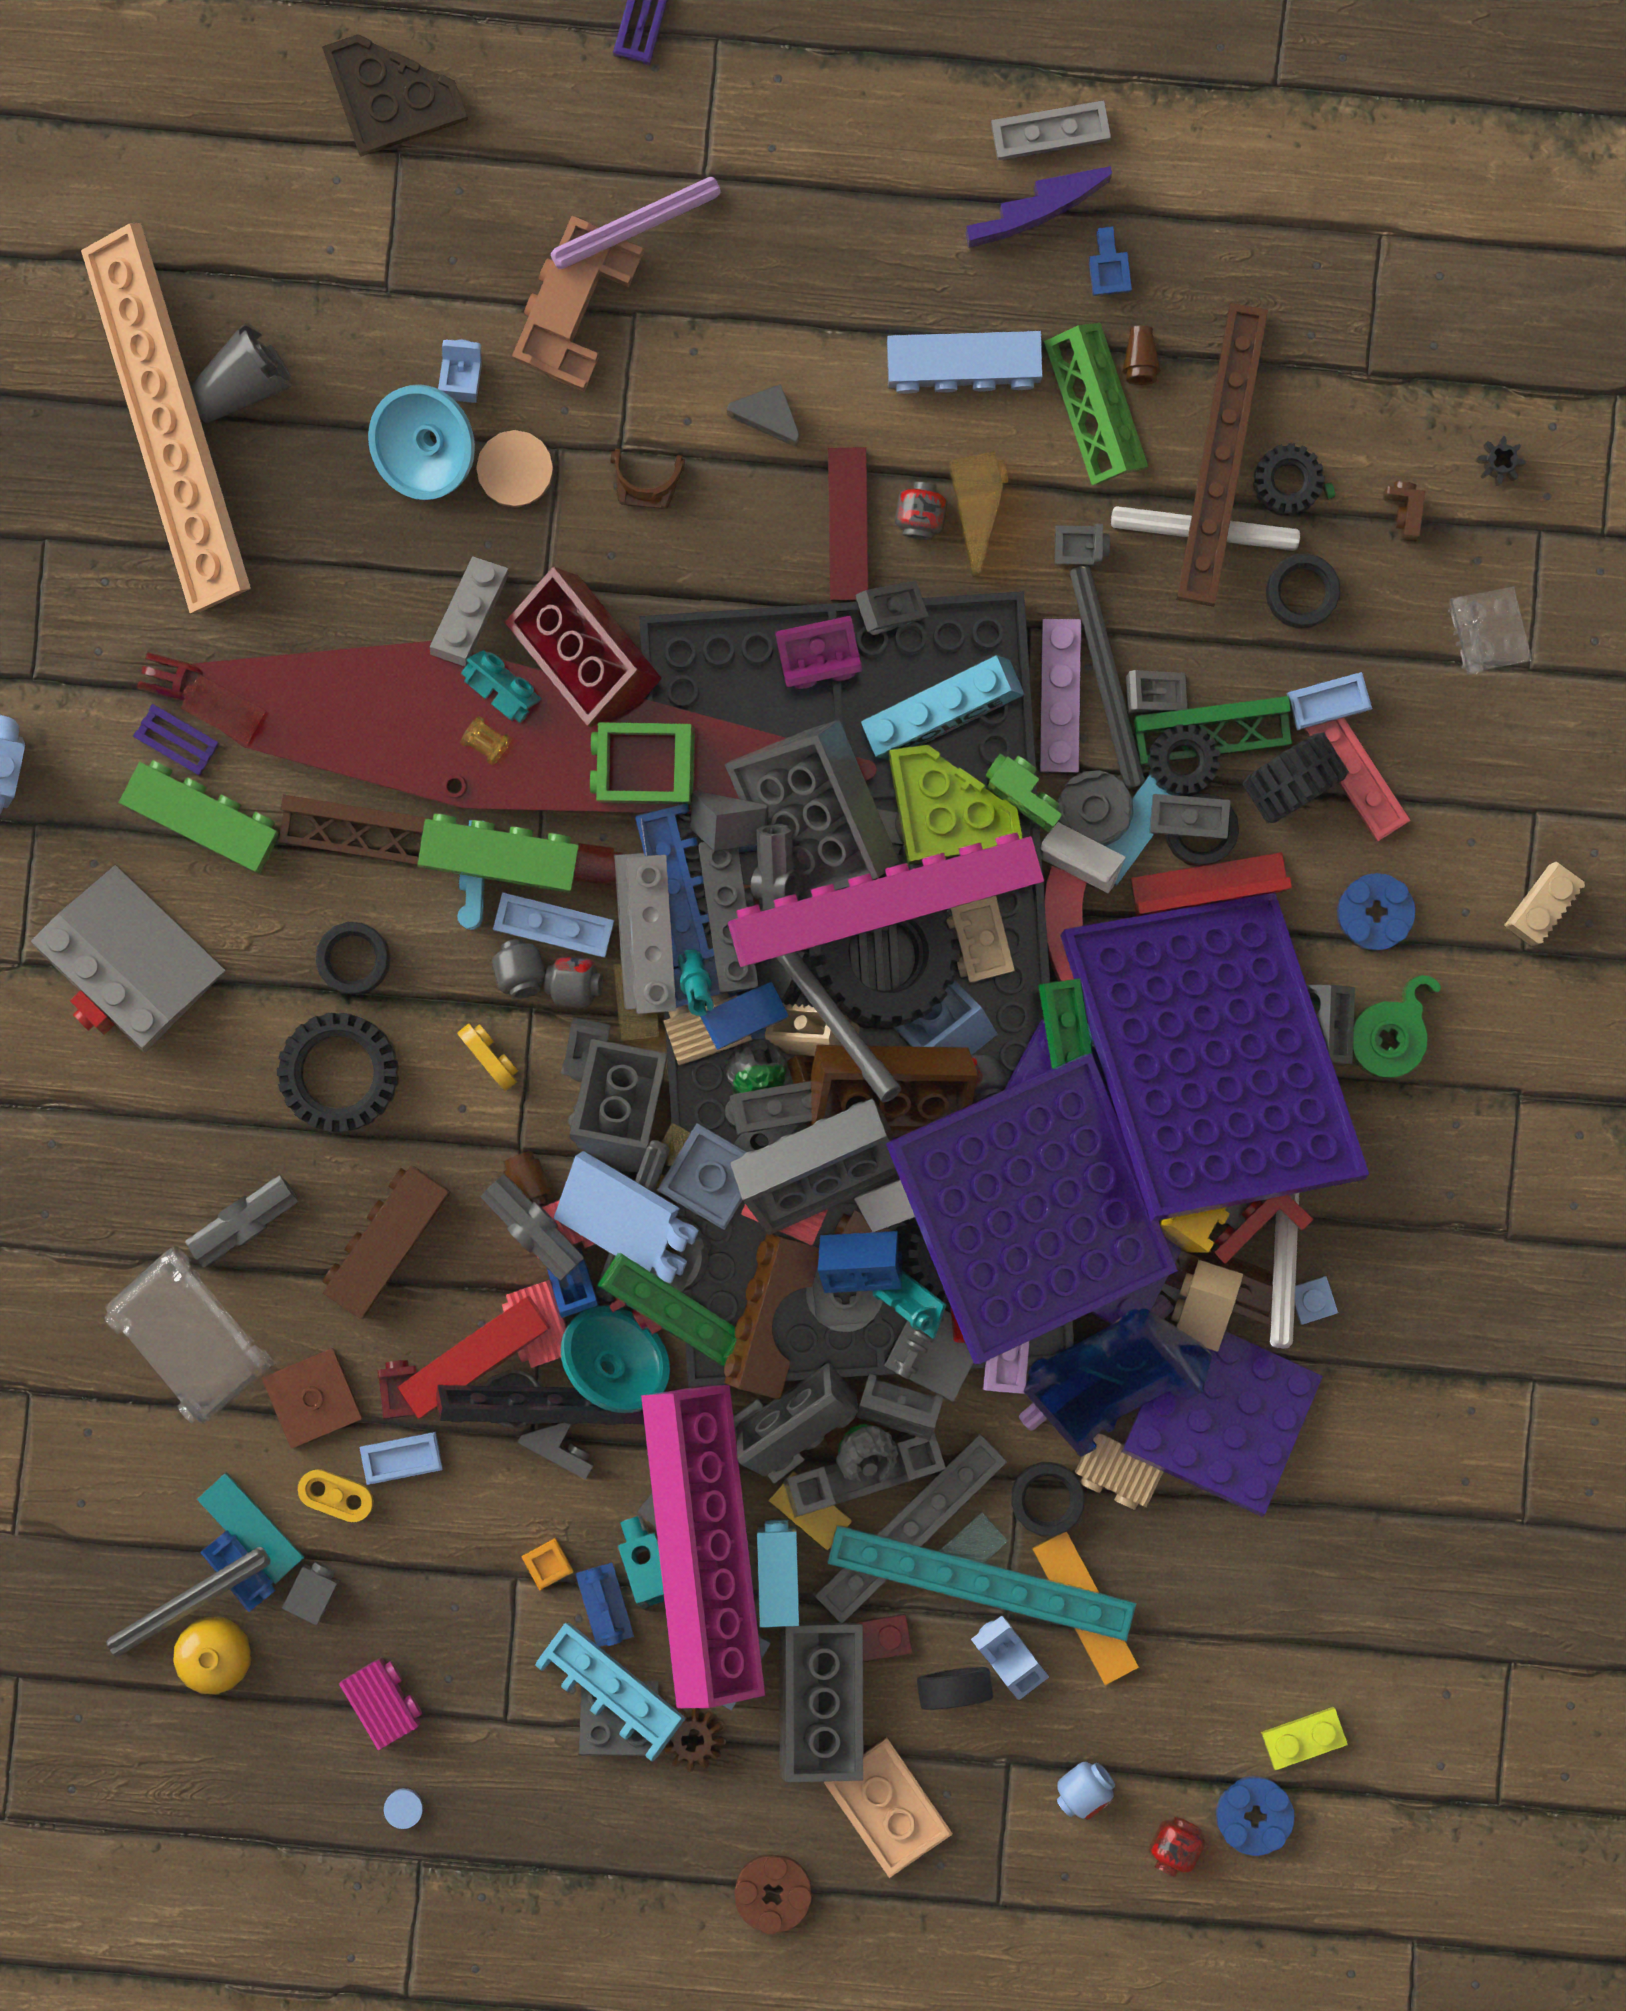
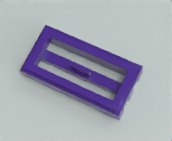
[613,0,668,66]
[133,704,220,776]

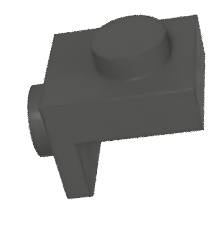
[1054,523,1110,567]
[561,1017,611,1082]

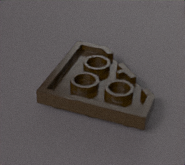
[322,34,468,157]

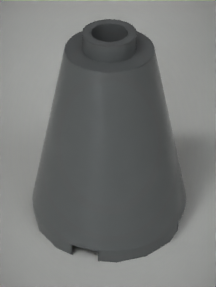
[190,323,292,423]

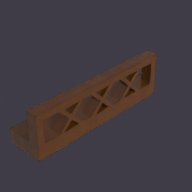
[278,794,433,865]
[1164,1248,1273,1326]

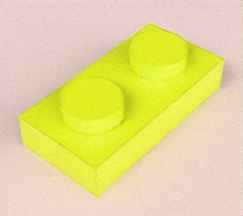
[1261,1707,1348,1770]

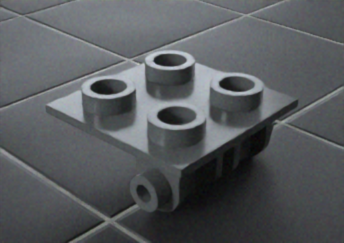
[884,1310,973,1402]
[579,1681,659,1756]

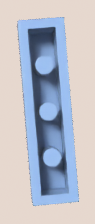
[887,331,1042,394]

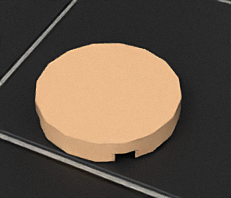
[476,430,554,508]

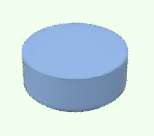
[384,1788,423,1829]

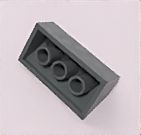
[730,1098,899,1235]
[779,1621,863,1782]

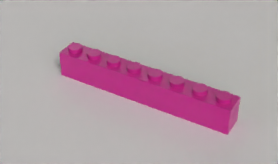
[728,832,1044,967]

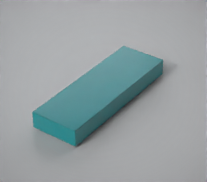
[197,1472,305,1584]

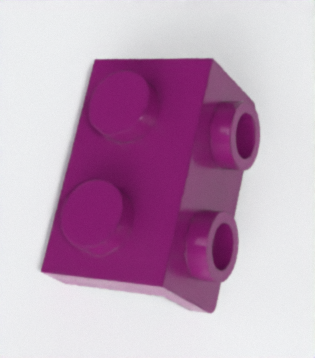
[775,616,862,689]

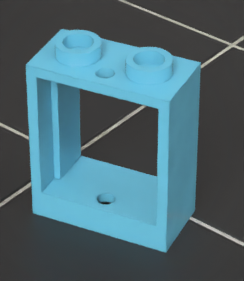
[757,1520,799,1627]

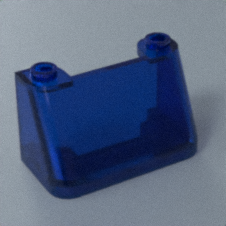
[1023,1308,1212,1457]

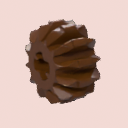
[662,1708,726,1772]

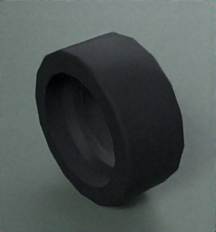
[1266,554,1341,629]
[1165,792,1239,867]
[315,922,390,995]
[1011,1462,1085,1536]
[917,1667,993,1710]

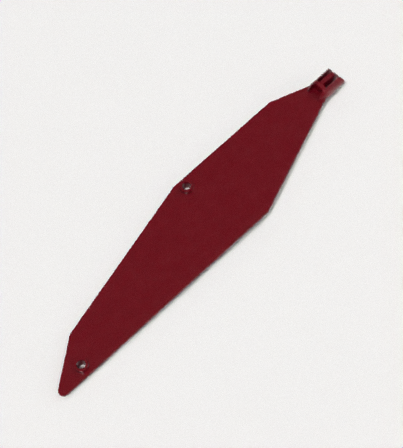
[137,641,877,814]

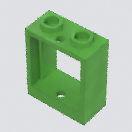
[590,722,695,805]

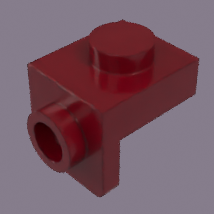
[377,1360,418,1419]

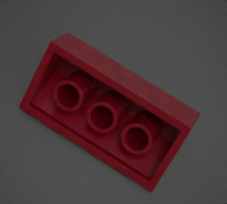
[505,566,662,727]

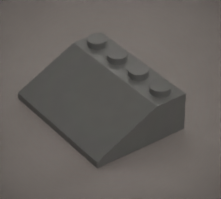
[724,720,899,901]

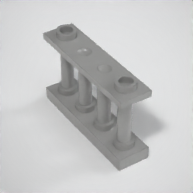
[614,853,676,1014]

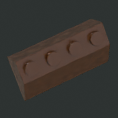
[811,1045,978,1137]

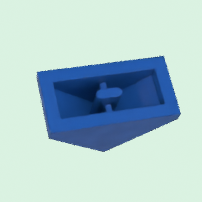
[547,1248,600,1318]

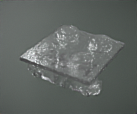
[1448,587,1532,675]

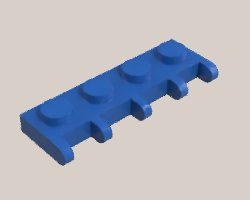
[635,804,714,967]

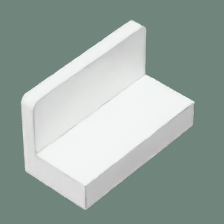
[1040,822,1126,893]

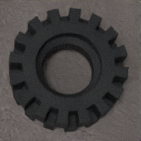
[1253,443,1325,516]
[1148,724,1220,796]

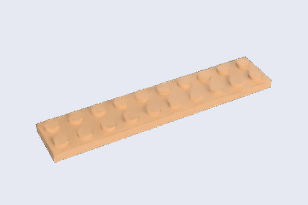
[81,223,251,613]

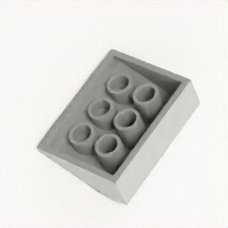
[31,865,226,1053]

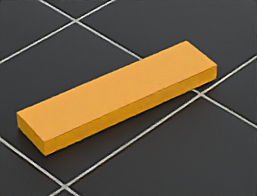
[1032,1532,1139,1685]

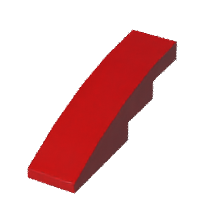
[397,1296,551,1419]

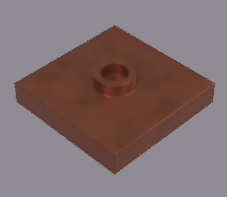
[262,1348,363,1449]

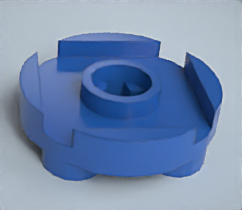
[1337,873,1415,951]
[1216,1776,1294,1856]

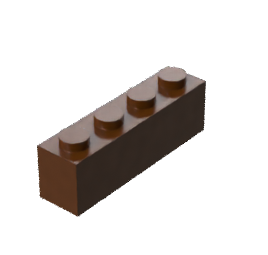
[322,1166,451,1319]

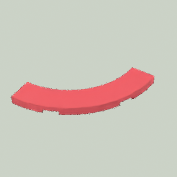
[1044,866,1087,982]

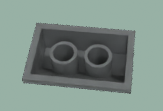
[569,1039,667,1173]
[736,1362,858,1477]

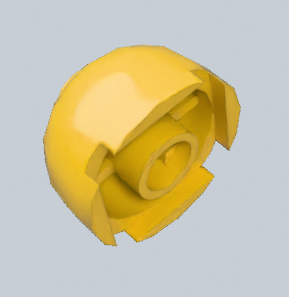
[173,1617,251,1695]

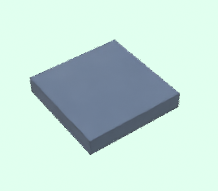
[657,1123,747,1230]

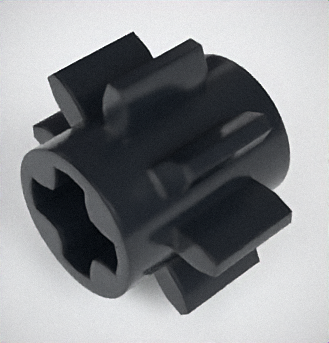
[1476,436,1526,486]

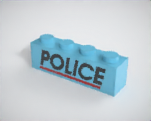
[861,655,1025,760]

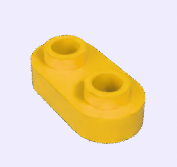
[457,1023,518,1092]
[298,1469,374,1522]

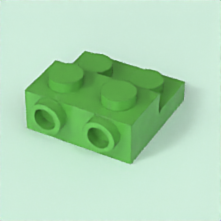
[986,753,1062,833]

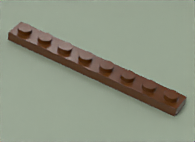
[1176,303,1268,607]

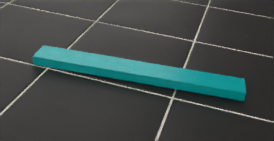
[827,1525,1136,1641]

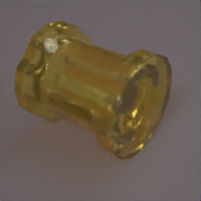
[460,716,512,766]

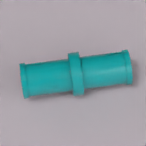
[678,949,714,1016]

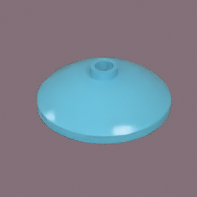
[368,385,475,500]

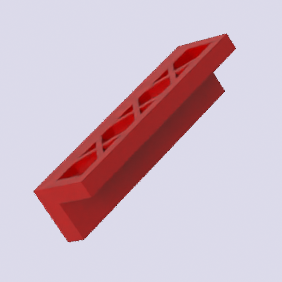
[1130,852,1292,916]

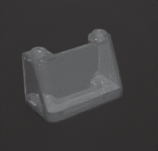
[104,1246,276,1424]

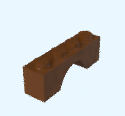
[724,1234,819,1400]

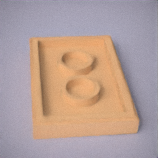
[824,1737,953,1878]

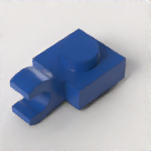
[1088,227,1132,296]

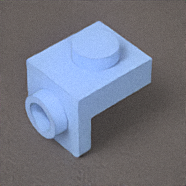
[438,339,482,403]

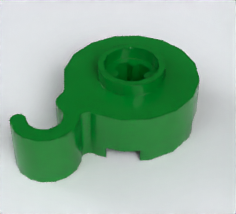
[1352,975,1441,1078]

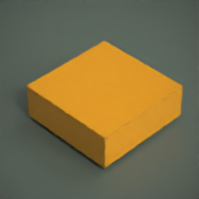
[521,1537,574,1591]

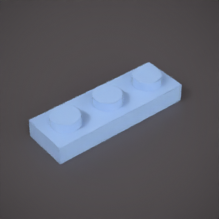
[493,892,615,958]

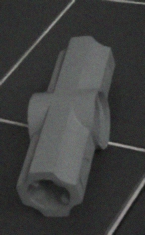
[751,824,802,912]
[480,1174,585,1281]
[185,1175,300,1268]

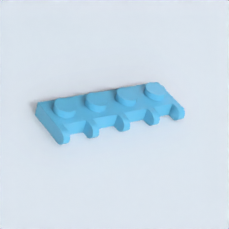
[535,1623,686,1761]

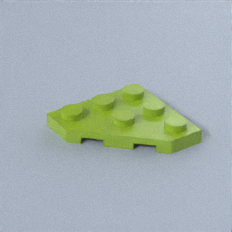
[888,745,1023,865]

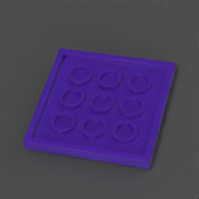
[1121,1322,1323,1517]

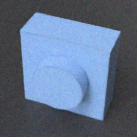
[1294,1276,1338,1325]

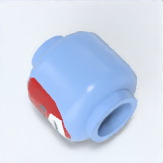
[1057,1762,1115,1820]

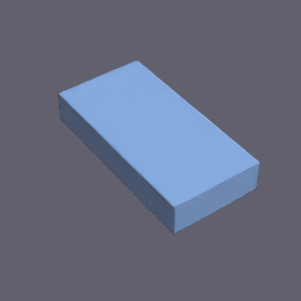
[1287,672,1372,730]
[359,1432,443,1485]

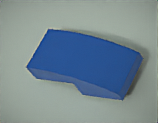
[700,982,789,1050]

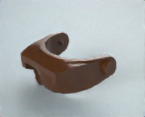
[610,449,685,509]

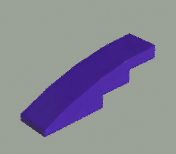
[965,166,1112,248]

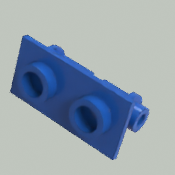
[200,1530,276,1612]
[575,1562,634,1647]

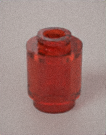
[574,843,624,885]

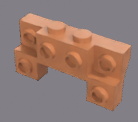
[512,216,644,392]

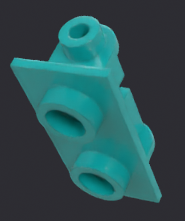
[461,650,542,723]
[873,1270,946,1339]

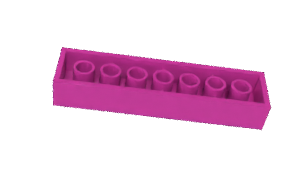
[641,1385,765,1708]

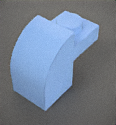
[971,1616,1049,1700]

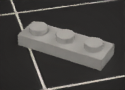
[991,101,1111,161]
[430,556,508,667]

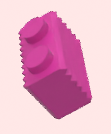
[339,1657,422,1750]

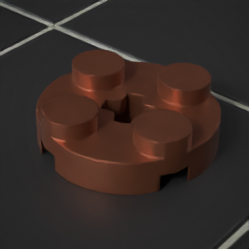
[734,1854,811,1934]

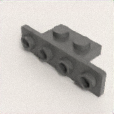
[699,842,758,994]

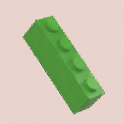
[118,760,280,874]
[417,814,578,893]

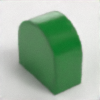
[1323,482,1335,500]

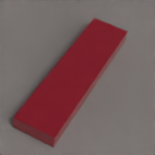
[828,447,868,602]

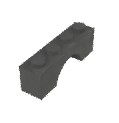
[783,1432,946,1518]

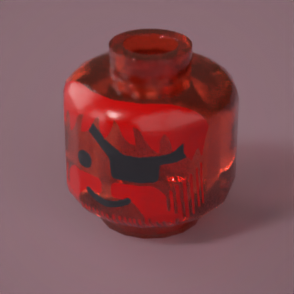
[1148,1816,1206,1877]

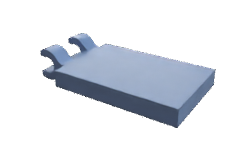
[554,1151,699,1283]

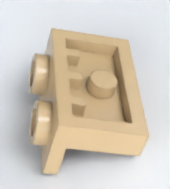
[946,896,1015,984]

